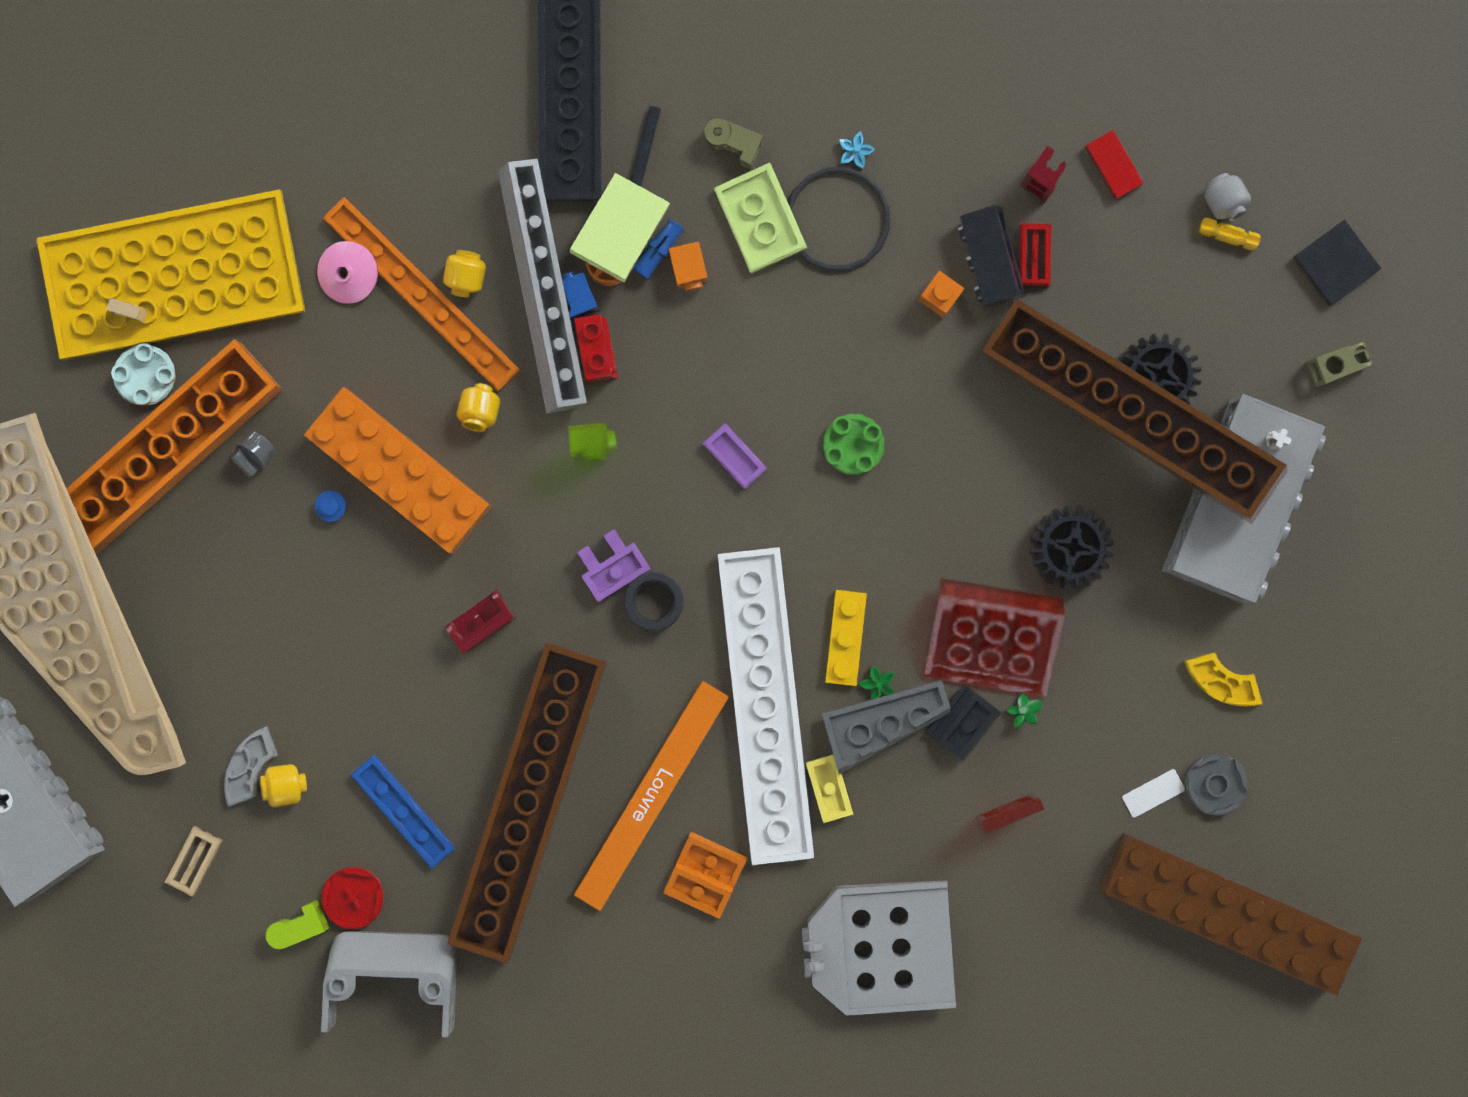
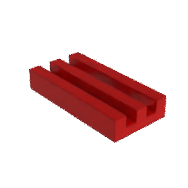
[1019,223,1052,287]

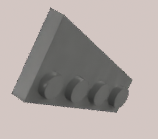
[822,680,951,774]

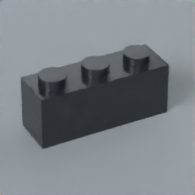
[958,205,1026,307]

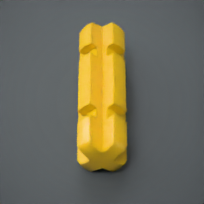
[1199,218,1261,251]

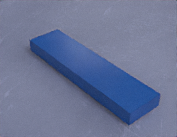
[350,754,456,869]

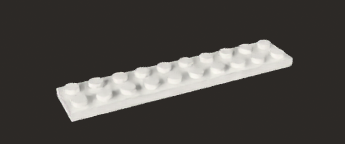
[718,547,814,865]

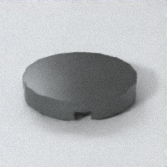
[1184,753,1249,816]

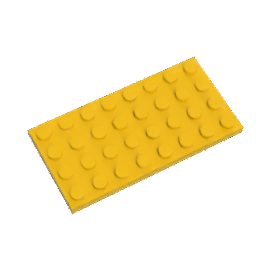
[36,189,306,361]

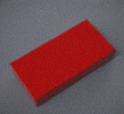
[1085,130,1144,200]

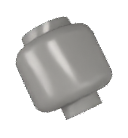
[1204,173,1251,222]

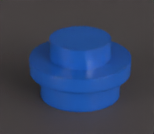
[315,491,346,522]

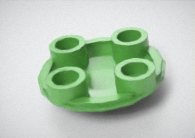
[823,414,885,475]

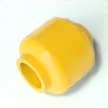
[443,250,486,298]
[456,383,501,432]
[260,764,307,807]

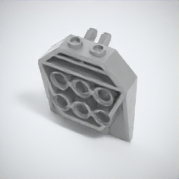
[802,880,957,1016]

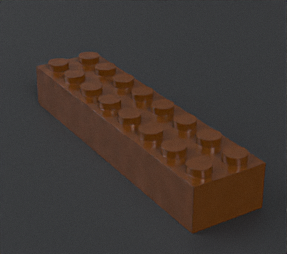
[1099,833,1362,996]

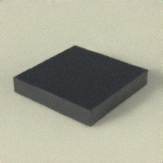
[1293,219,1382,307]

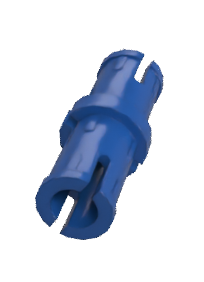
[633,218,685,280]

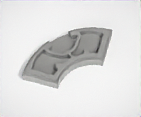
[224,726,278,807]

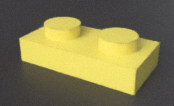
[805,754,853,823]

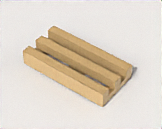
[164,826,223,897]

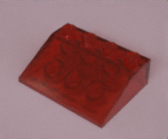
[923,578,1065,697]

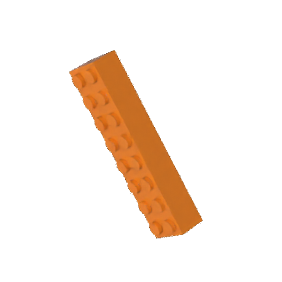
[66,339,283,555]

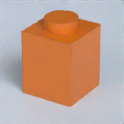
[669,241,708,292]
[918,270,965,318]

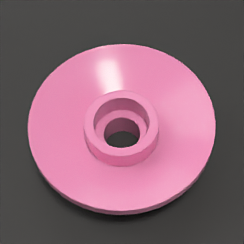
[317,241,378,304]

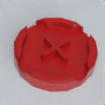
[321,867,384,929]

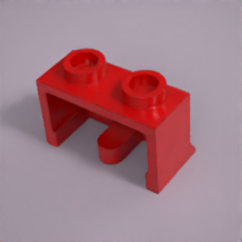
[574,314,618,384]

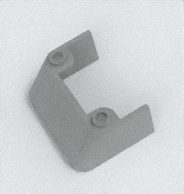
[321,931,458,1037]

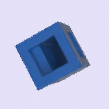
[561,271,599,322]

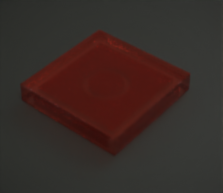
[975,794,1044,833]

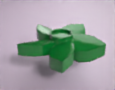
[859,665,895,699]
[1006,693,1043,729]

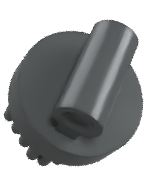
[230,431,274,477]

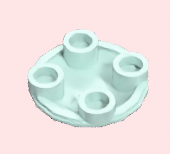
[111,343,176,406]

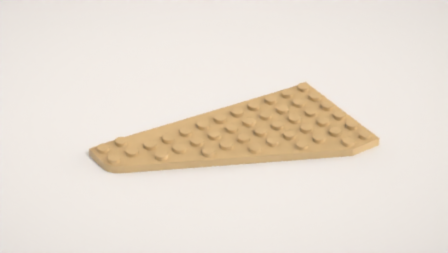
[0,413,186,775]

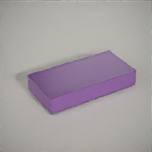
[703,423,767,490]

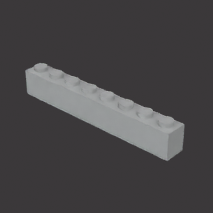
[498,159,587,414]

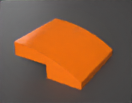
[663,832,747,919]

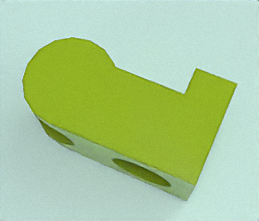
[266,899,330,949]

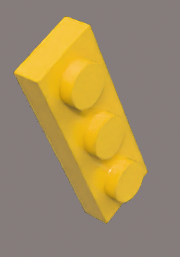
[825,590,867,686]

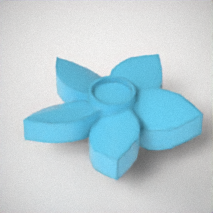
[839,131,875,169]

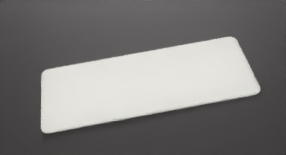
[1122,769,1185,818]

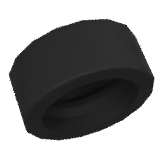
[624,572,684,631]

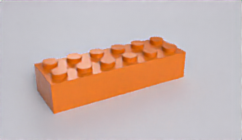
[304,387,493,554]

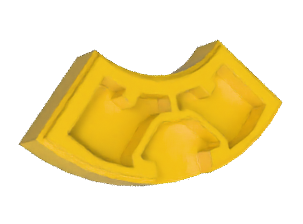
[1184,652,1263,706]

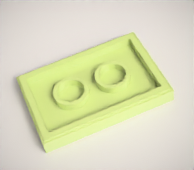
[714,162,808,274]
[570,173,670,282]

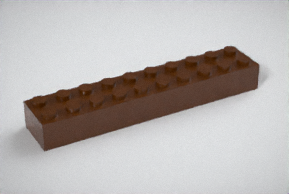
[982,299,1288,524]
[447,642,608,963]

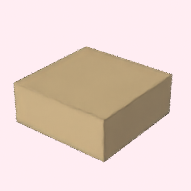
[106,298,148,323]

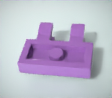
[578,529,651,602]

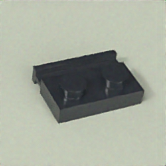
[926,684,1001,762]

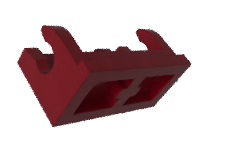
[1020,145,1066,203]
[446,590,517,654]

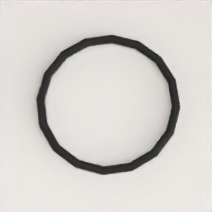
[788,167,890,271]

